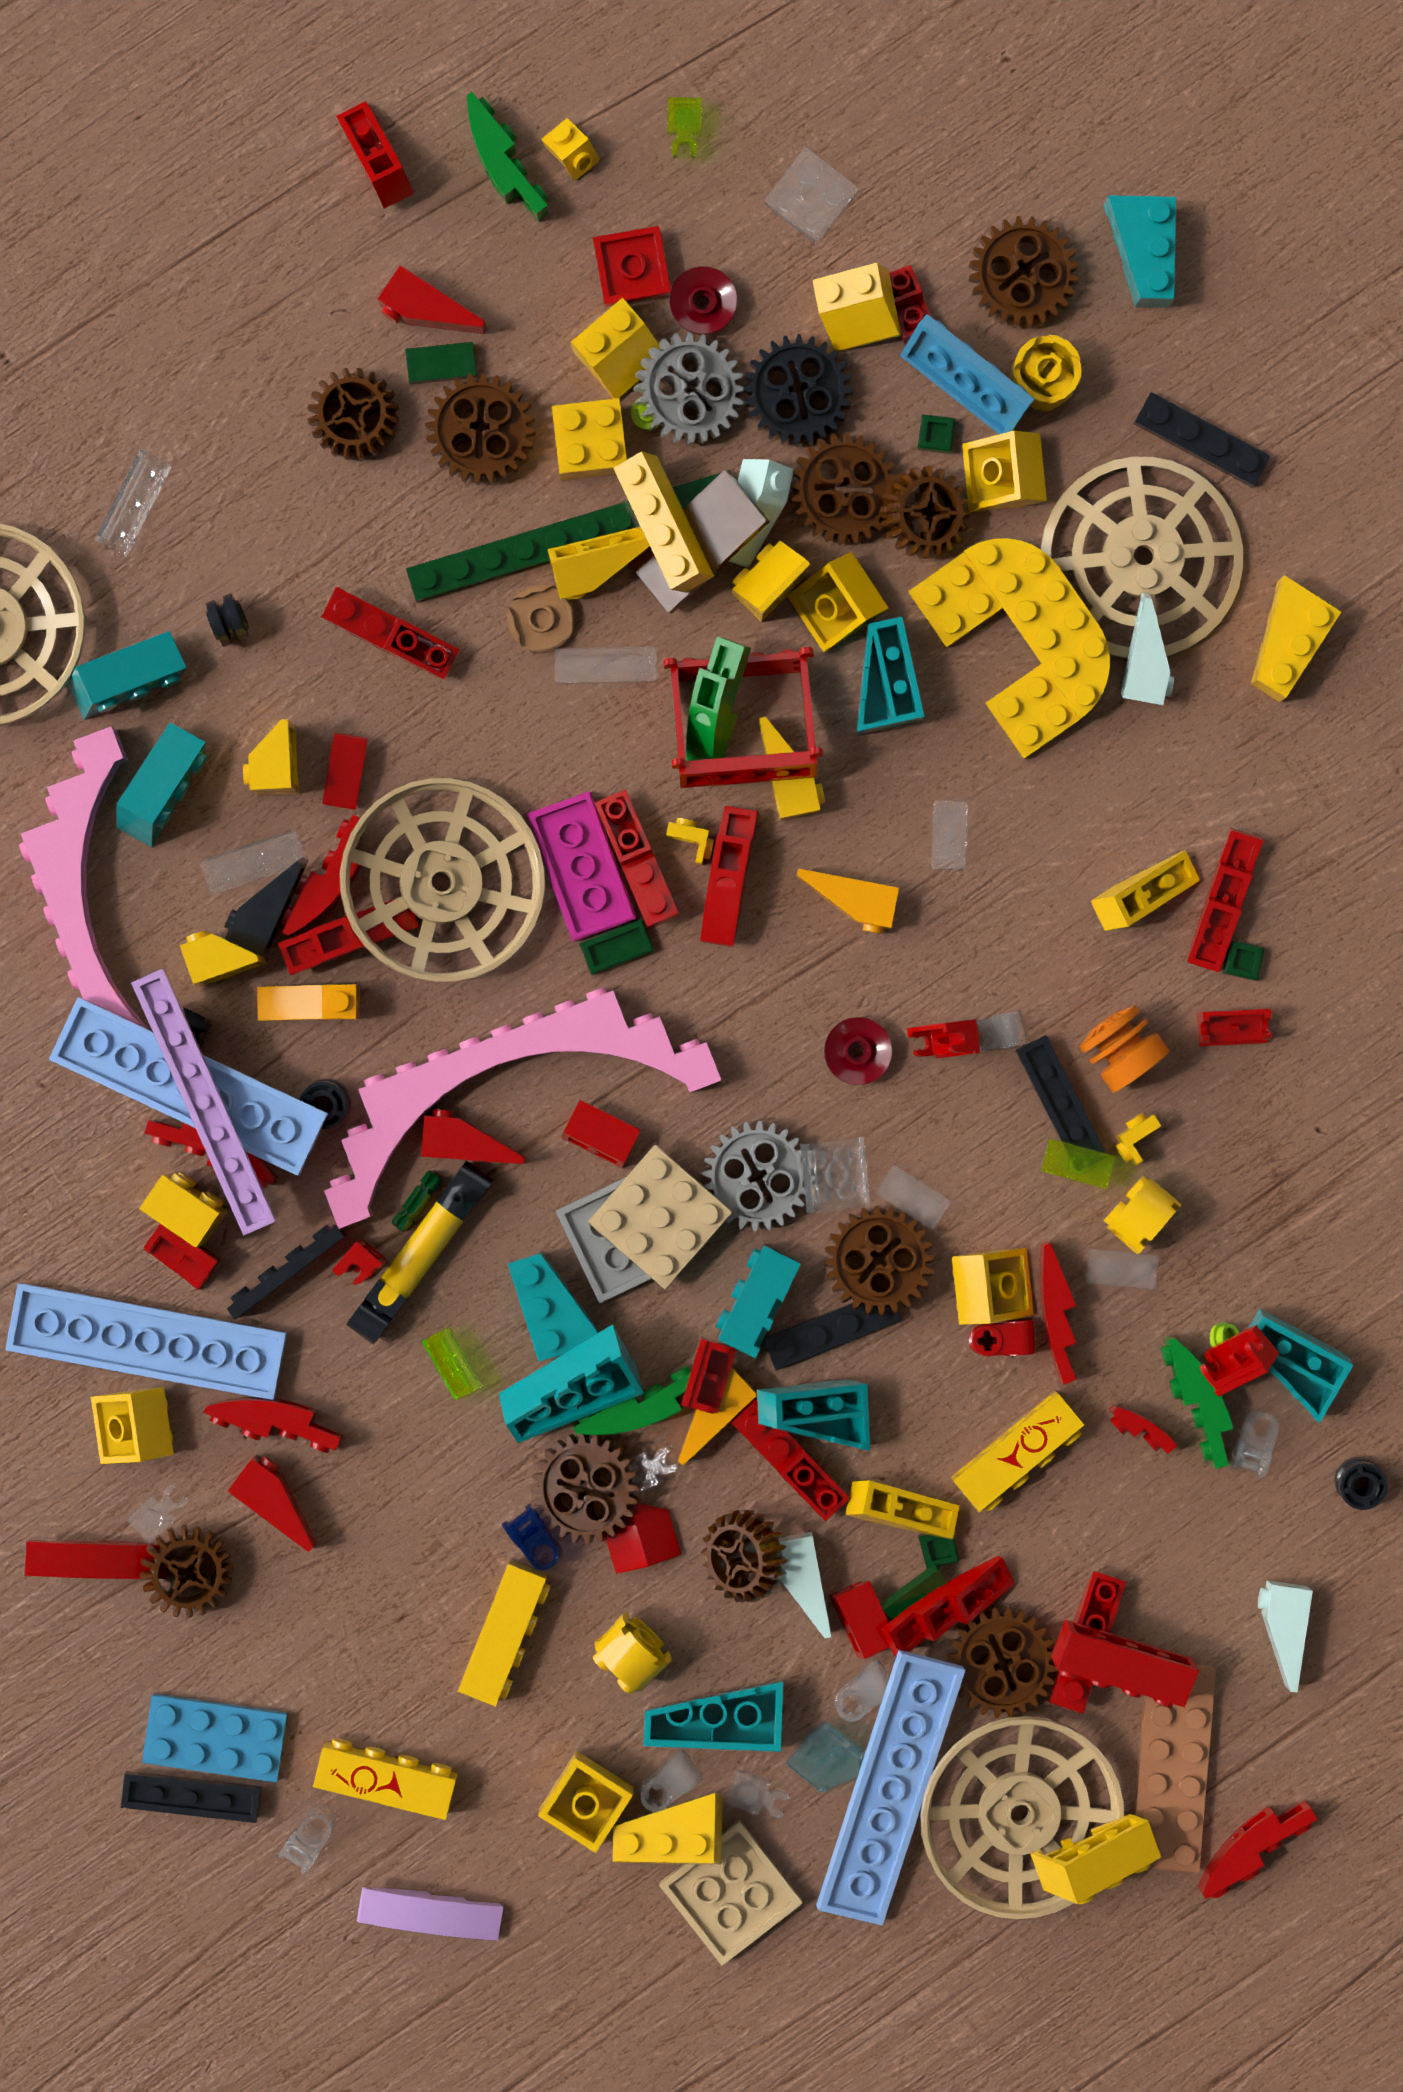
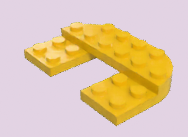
[908,538,1110,759]

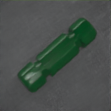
[392,1170,442,1232]

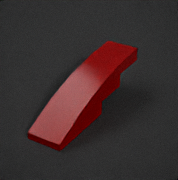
[1187,827,1263,972]
[1039,1241,1077,1385]
[24,1540,169,1579]
[881,1556,1015,1656]

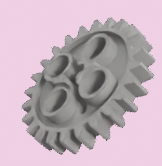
[634,332,743,445]
[702,1121,813,1231]

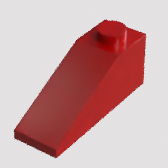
[336,101,414,209]
[378,265,487,334]
[421,1109,526,1164]
[227,1455,317,1552]

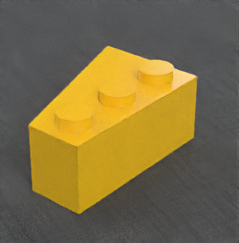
[1251,575,1341,702]
[612,1793,723,1865]
[1030,1814,1161,1904]

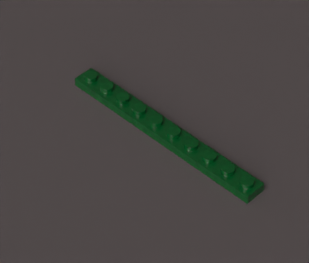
[406,470,731,603]

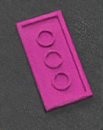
[526,791,636,942]

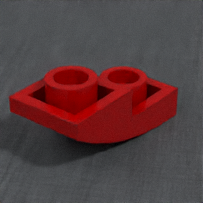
[889,265,931,345]
[322,732,367,810]
[1109,1404,1178,1454]

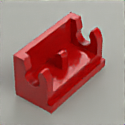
[1197,1009,1271,1047]
[907,1019,981,1059]
[561,1100,641,1169]
[143,1224,221,1290]
[332,1239,388,1285]
[1200,1325,1279,1397]
[681,1337,737,1414]
[829,1580,889,1659]

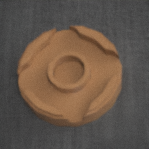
[507,585,575,654]

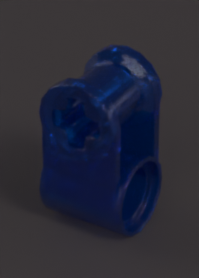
[502,1503,561,1570]

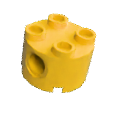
[1010,335,1082,411]
[1103,1176,1182,1255]
[593,1612,672,1695]

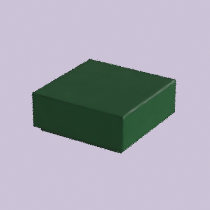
[917,414,956,454]
[1222,940,1265,981]
[918,1534,960,1569]

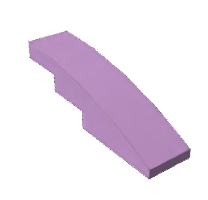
[357,1887,503,1941]

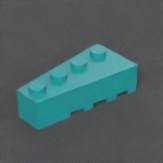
[499,1324,644,1443]
[643,1680,783,1752]

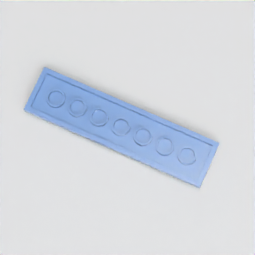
[49,997,328,1176]
[5,1283,287,1400]
[816,1650,965,1926]

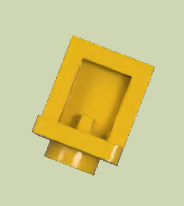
[541,118,600,180]
[666,818,714,866]
[1116,1112,1161,1165]

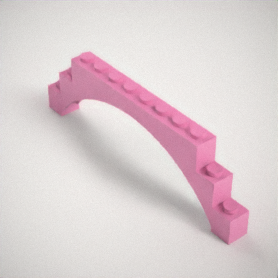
[19,726,152,1031]
[324,987,721,1229]

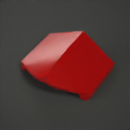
[606,1503,681,1574]

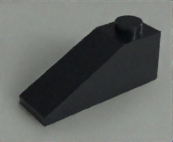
[224,858,309,956]

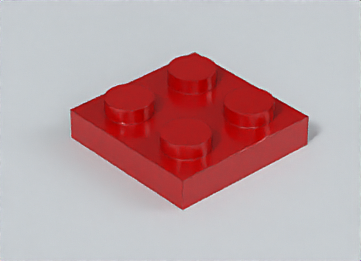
[593,226,671,307]

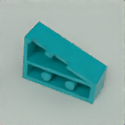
[1103,195,1176,308]
[856,617,925,735]
[67,631,186,720]
[117,722,207,848]
[715,1244,801,1358]
[508,1252,600,1362]
[1248,1308,1353,1424]
[757,1379,870,1451]

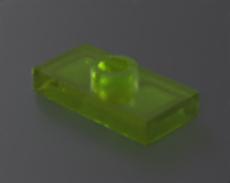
[1040,1138,1116,1189]
[421,1326,482,1400]

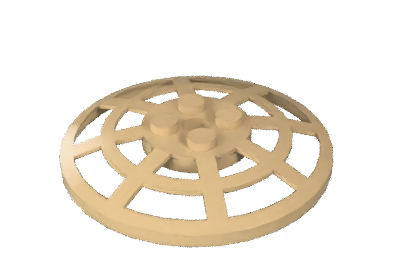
[1040,457,1243,659]
[0,524,86,725]
[340,778,545,983]
[921,1716,1124,1919]

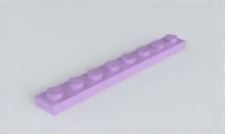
[131,969,277,1236]

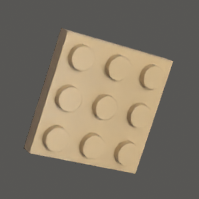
[588,1144,732,1289]
[659,1819,803,1966]

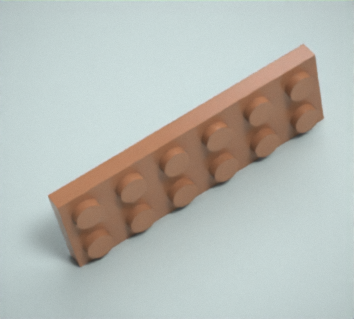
[1134,1665,1216,1872]

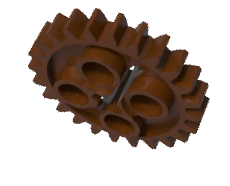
[968,216,1079,329]
[425,373,536,485]
[789,433,898,545]
[824,1205,935,1317]
[531,1434,642,1545]
[947,1606,1058,1718]

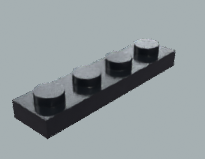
[1134,392,1270,488]
[1015,1035,1108,1172]
[227,1224,347,1319]
[763,1288,902,1371]
[120,1771,262,1823]

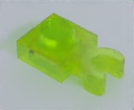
[667,97,702,159]

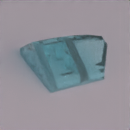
[786,1721,863,1793]

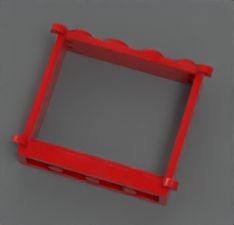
[663,647,823,788]

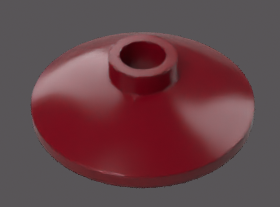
[669,266,737,335]
[824,1017,892,1085]

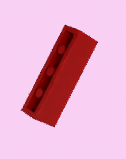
[1051,1620,1199,1708]

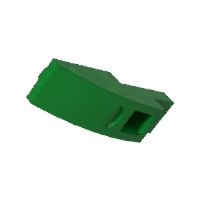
[466,91,549,222]
[686,636,751,761]
[1160,1336,1233,1469]
[573,1365,691,1435]

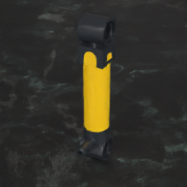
[346,1160,494,1345]

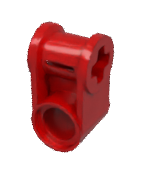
[968,1319,1036,1356]

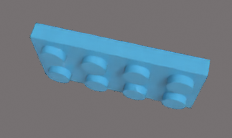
[900,314,1034,434]
[142,1693,288,1782]

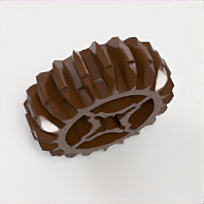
[307,368,400,461]
[879,466,971,559]
[701,1510,789,1603]
[140,1525,233,1618]

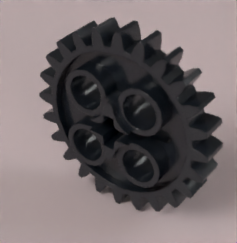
[743,334,853,447]

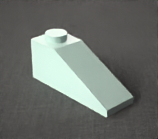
[728,459,793,568]
[1120,592,1174,705]
[778,1532,831,1638]
[1258,1580,1313,1693]

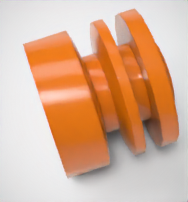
[1078,1004,1170,1093]

